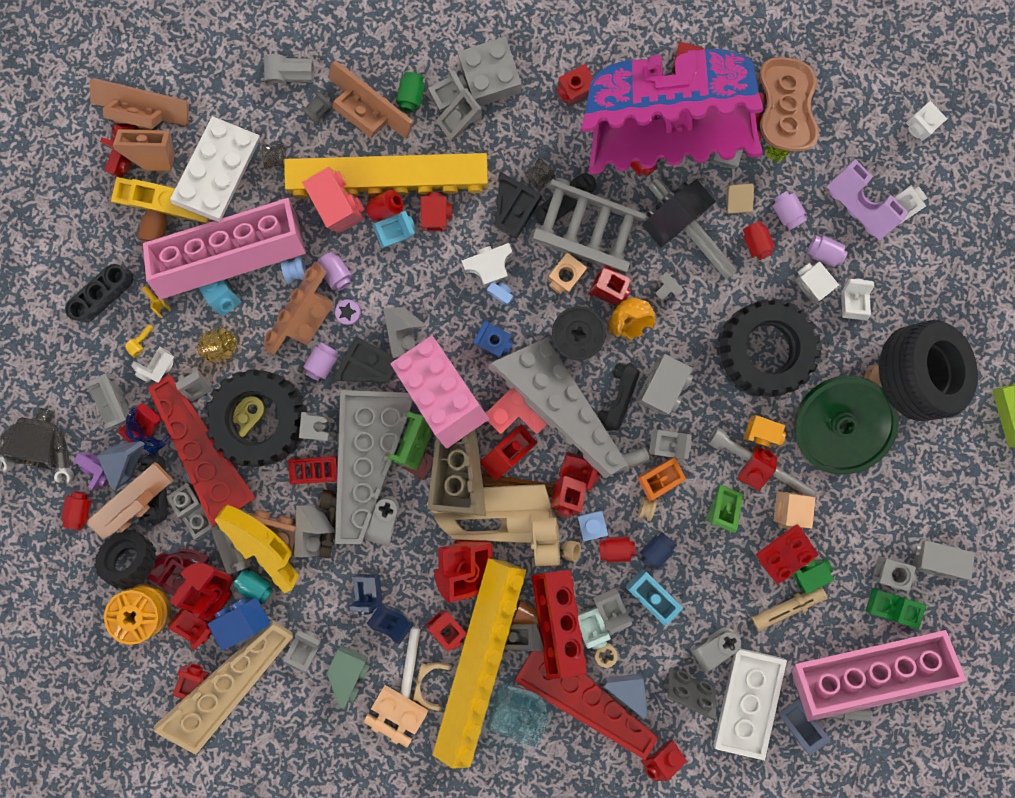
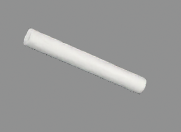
[400,627,420,699]

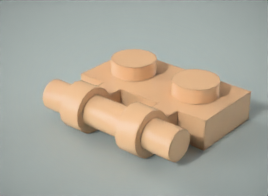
[363,685,428,748]

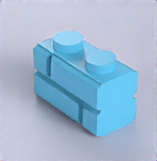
[625,568,683,626]

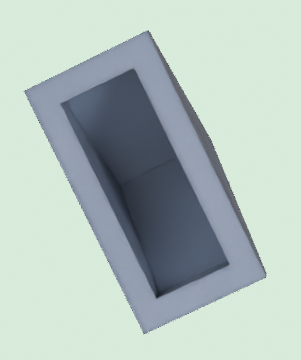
[97,441,145,490]
[602,673,648,719]
[778,699,831,755]

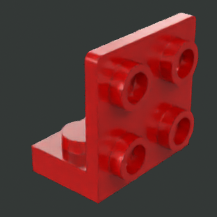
[756,524,819,585]

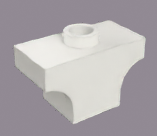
[462,243,513,288]

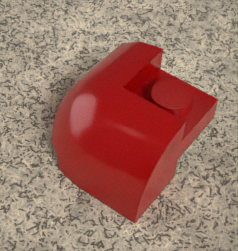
[434,540,492,603]
[170,563,233,621]

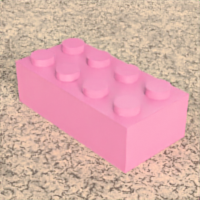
[390,335,489,449]

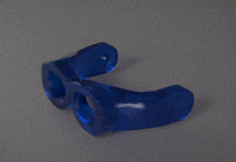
[125,408,171,454]

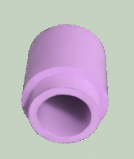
[772,191,807,231]
[807,235,848,268]
[317,252,353,291]
[303,342,338,381]

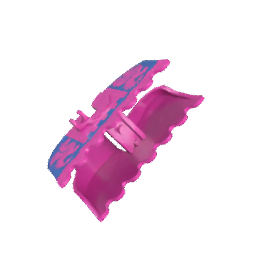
[581,49,763,174]

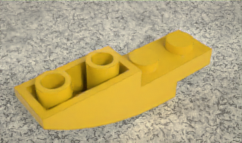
[111,177,210,223]
[215,505,300,594]

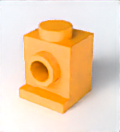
[743,415,786,447]

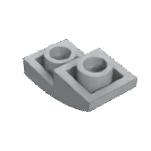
[167,483,212,540]

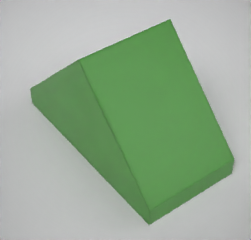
[705,485,743,533]

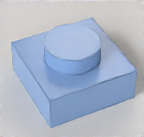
[487,282,513,307]
[577,510,608,541]

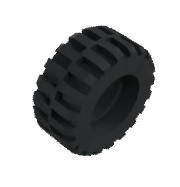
[717,299,821,398]
[204,369,307,467]

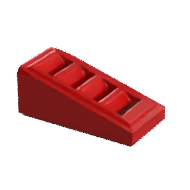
[288,456,338,485]

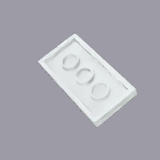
[170,116,260,223]
[713,648,787,761]

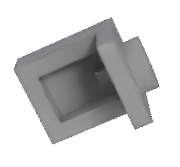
[428,70,468,113]
[649,429,692,459]
[593,588,632,634]
[283,630,321,674]

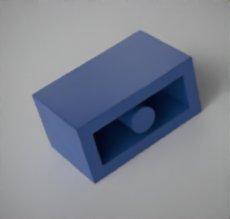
[208,597,271,651]

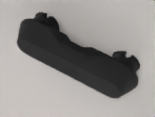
[535,173,596,226]
[598,363,640,431]
[138,452,168,526]

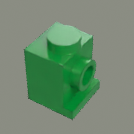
[792,558,834,594]

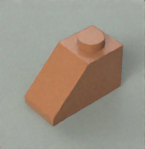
[113,129,175,171]

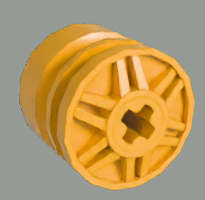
[104,584,172,645]

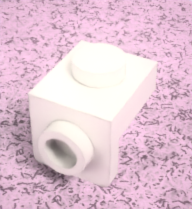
[841,279,874,320]
[131,347,174,383]

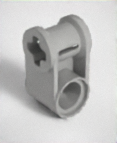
[364,496,399,547]
[690,627,741,672]

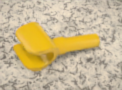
[142,286,171,318]
[125,324,154,358]

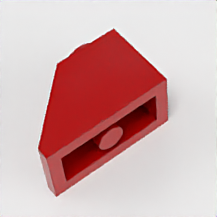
[480,424,538,481]

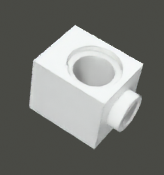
[794,262,839,303]

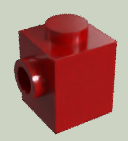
[556,64,593,107]
[421,192,452,231]

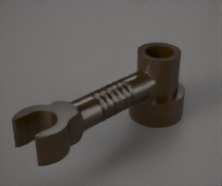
[319,489,336,559]

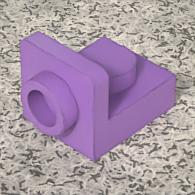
[73,451,109,490]

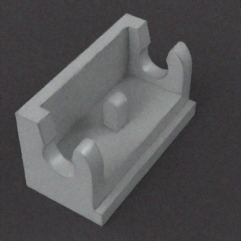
[85,373,132,431]
[299,412,336,441]
[912,540,975,582]

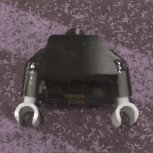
[0,408,74,483]

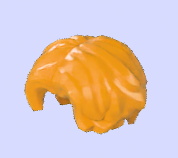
[608,297,656,340]

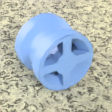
[281,255,306,284]

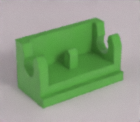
[387,412,433,471]

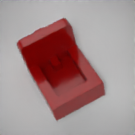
[100,137,131,178]
[118,403,162,443]
[738,445,777,491]
[559,452,600,491]
[168,609,211,650]
[172,664,209,699]
[641,740,687,781]

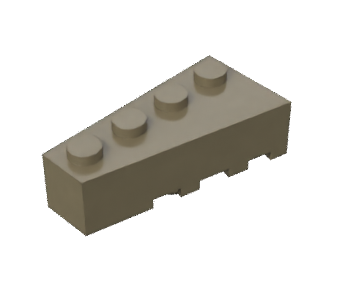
[427,429,486,516]

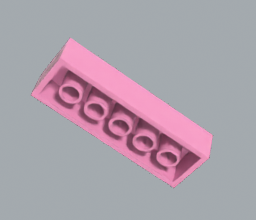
[143,198,306,299]
[791,630,967,722]

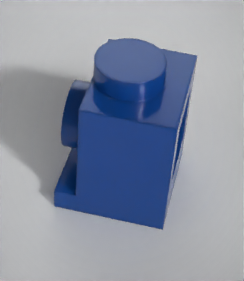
[473,321,514,358]

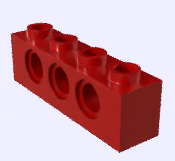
[531,570,587,679]

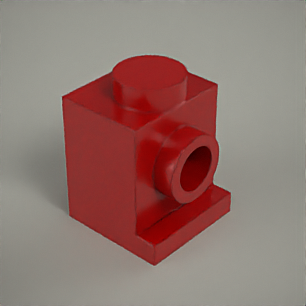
[588,265,631,307]
[550,476,587,518]
[423,609,467,652]

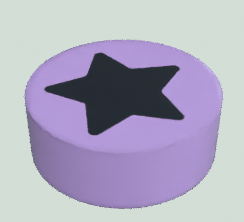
[335,300,361,325]

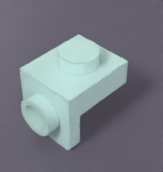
[578,606,611,650]

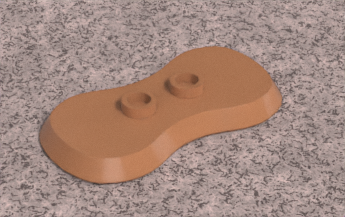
[760,57,819,152]

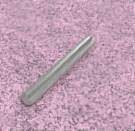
[649,178,737,279]

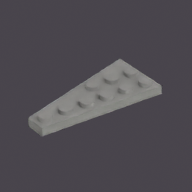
[487,338,628,478]
[335,390,413,544]

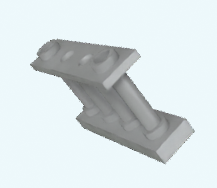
[528,178,646,274]

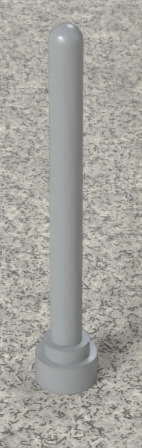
[707,426,816,497]

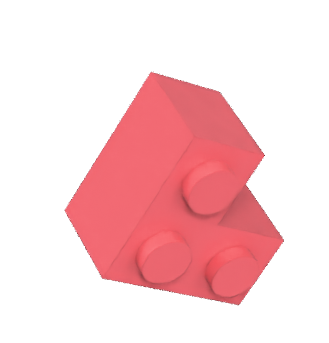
[302,167,366,233]
[486,388,547,434]

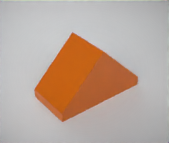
[638,457,687,501]

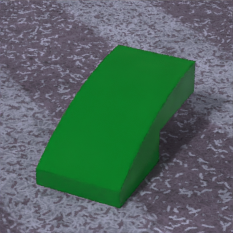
[865,587,926,629]

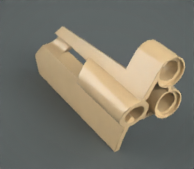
[427,484,560,566]

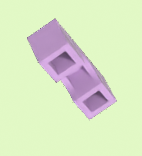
[826,159,908,240]

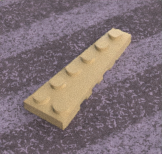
[154,620,293,755]

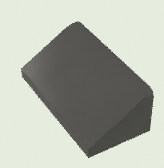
[504,624,544,651]

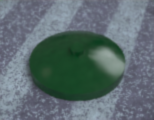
[793,375,899,475]

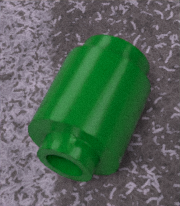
[396,72,425,112]

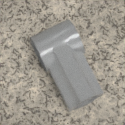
[264,54,314,85]

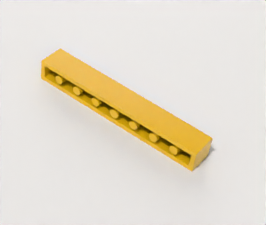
[284,153,488,198]
[432,558,526,769]

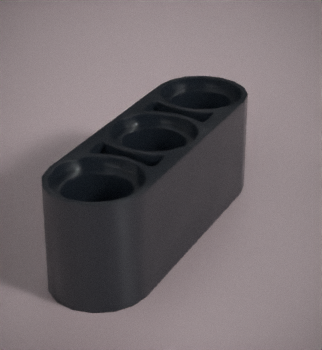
[65,264,134,323]

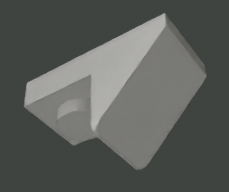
[436,88,482,141]
[383,307,426,358]
[294,504,334,558]

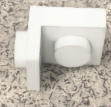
[906,101,947,141]
[894,185,927,224]

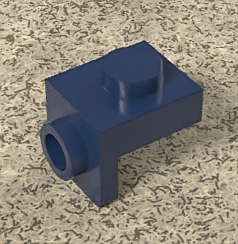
[348,574,383,615]
[367,602,413,644]

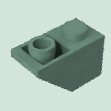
[327,645,370,709]

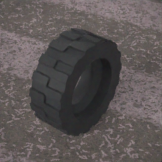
[94,530,157,590]

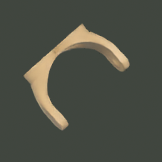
[413,662,452,711]

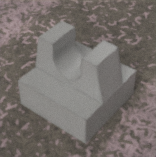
[655,272,684,300]
[175,367,213,402]

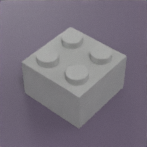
[458,36,521,106]
[635,354,693,415]

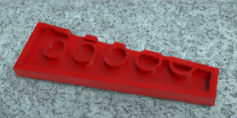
[148,374,256,527]
[514,636,658,760]

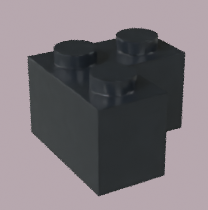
[642,179,716,248]

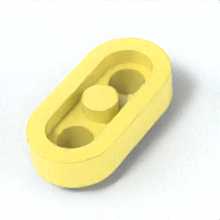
[233,396,266,438]

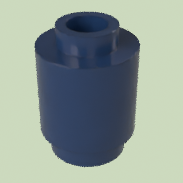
[640,532,677,570]

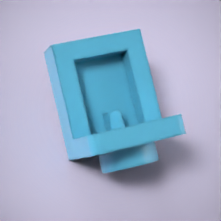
[372,211,415,249]
[198,279,241,316]

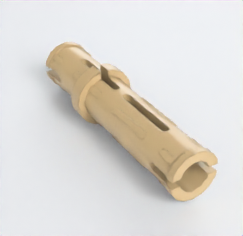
[751,587,828,632]

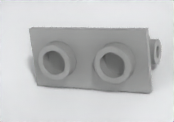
[210,524,251,574]

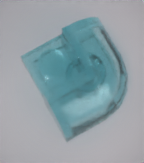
[486,682,548,748]

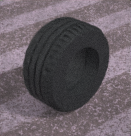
[879,320,978,421]

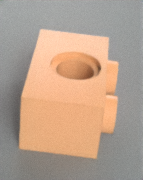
[773,491,816,530]

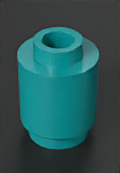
[233,569,273,603]

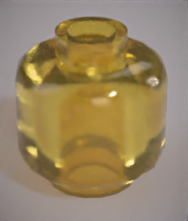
[197,327,237,363]

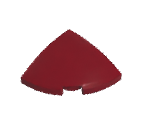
[148,549,210,596]

